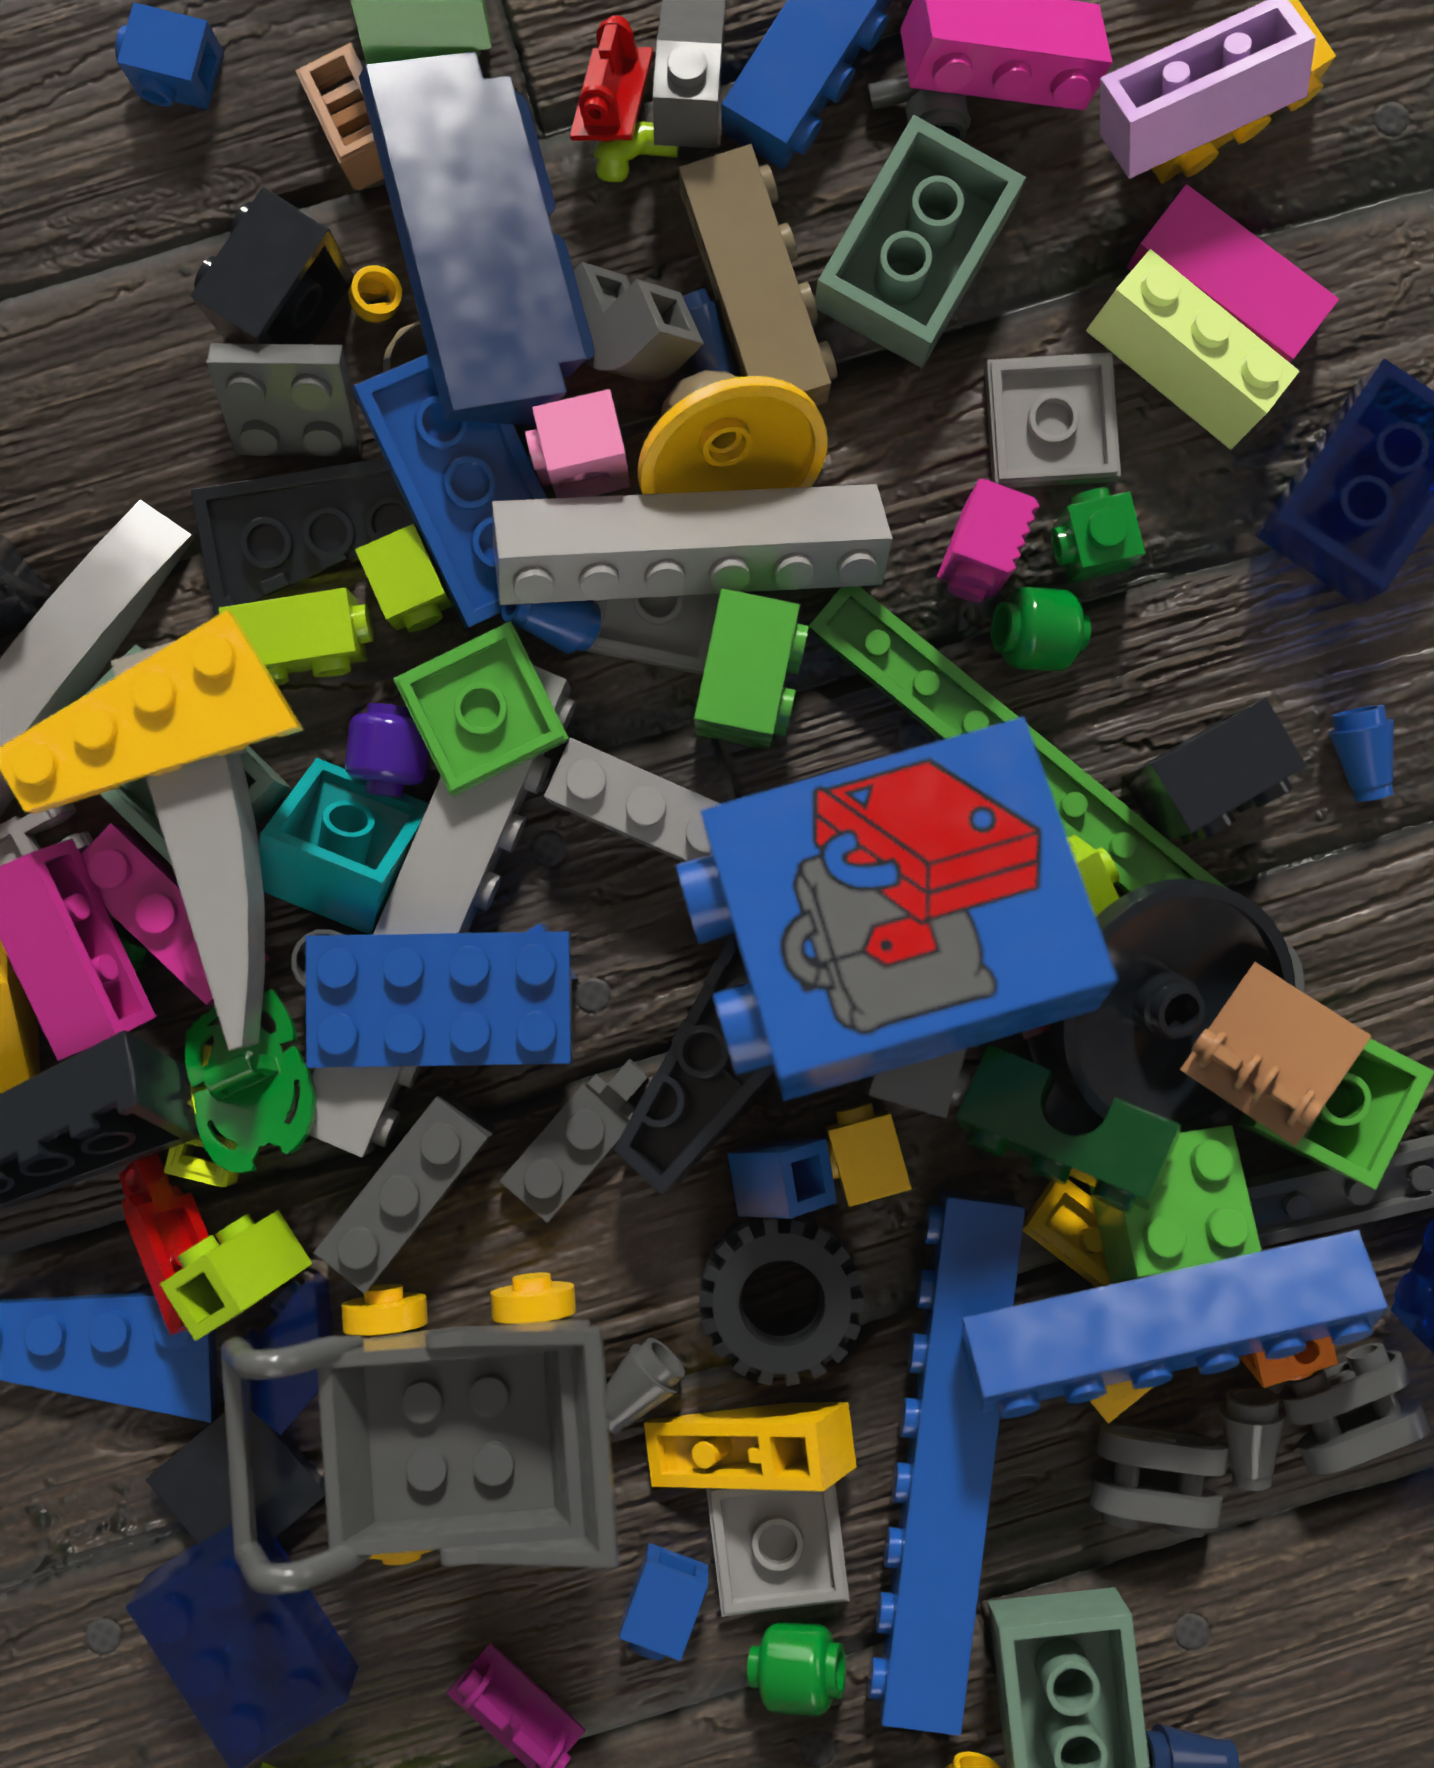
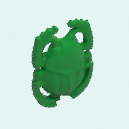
[185,989,316,1173]

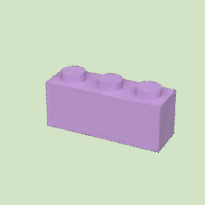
[1100,0,1316,179]

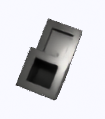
[574,262,704,382]

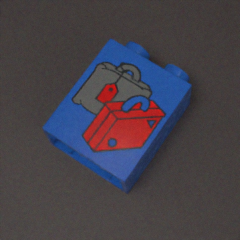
[676,717,1117,1102]

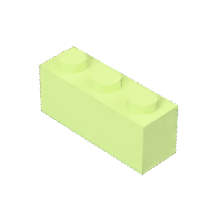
[1086,249,1300,450]

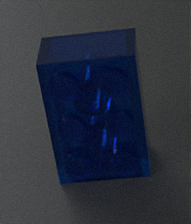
[1254,358,1434,605]
[125,1511,359,1768]

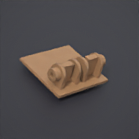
[1180,962,1372,1147]

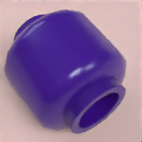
[345,703,430,798]

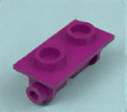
[446,1642,586,1768]

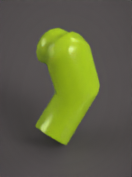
[593,121,679,182]

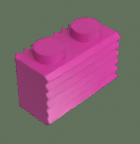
[937,479,1039,603]

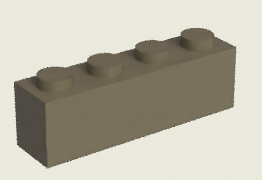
[679,144,837,406]

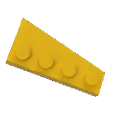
[0,610,303,814]

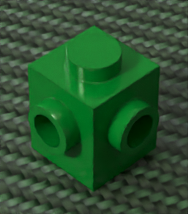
[1051,488,1146,584]

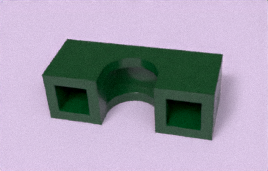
[956,1044,1180,1213]

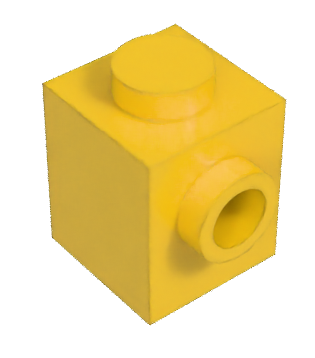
[824,1102,912,1207]

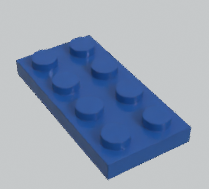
[352,354,547,628]
[305,931,573,1068]

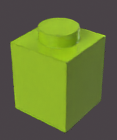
[355,523,454,632]

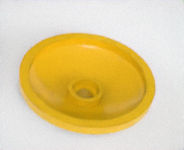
[637,376,828,495]

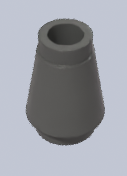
[606,1338,685,1434]
[1219,1386,1286,1491]

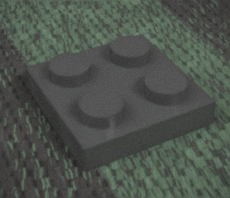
[207,343,363,457]

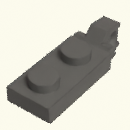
[499,1059,649,1223]

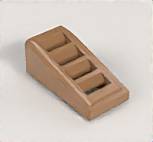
[295,42,384,190]

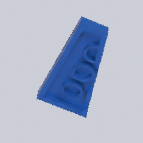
[0,1292,218,1423]

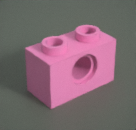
[525,389,631,498]

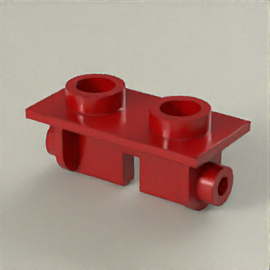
[570,15,654,142]

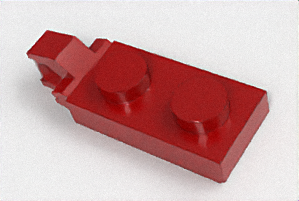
[118,1153,209,1335]

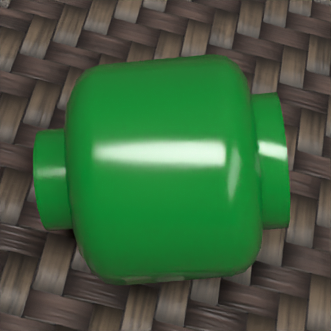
[991,587,1091,671]
[747,1623,846,1716]

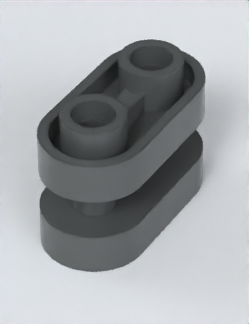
[1278,1343,1431,1474]
[1089,1422,1229,1537]

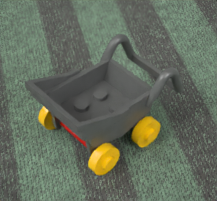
[221,1272,619,1594]

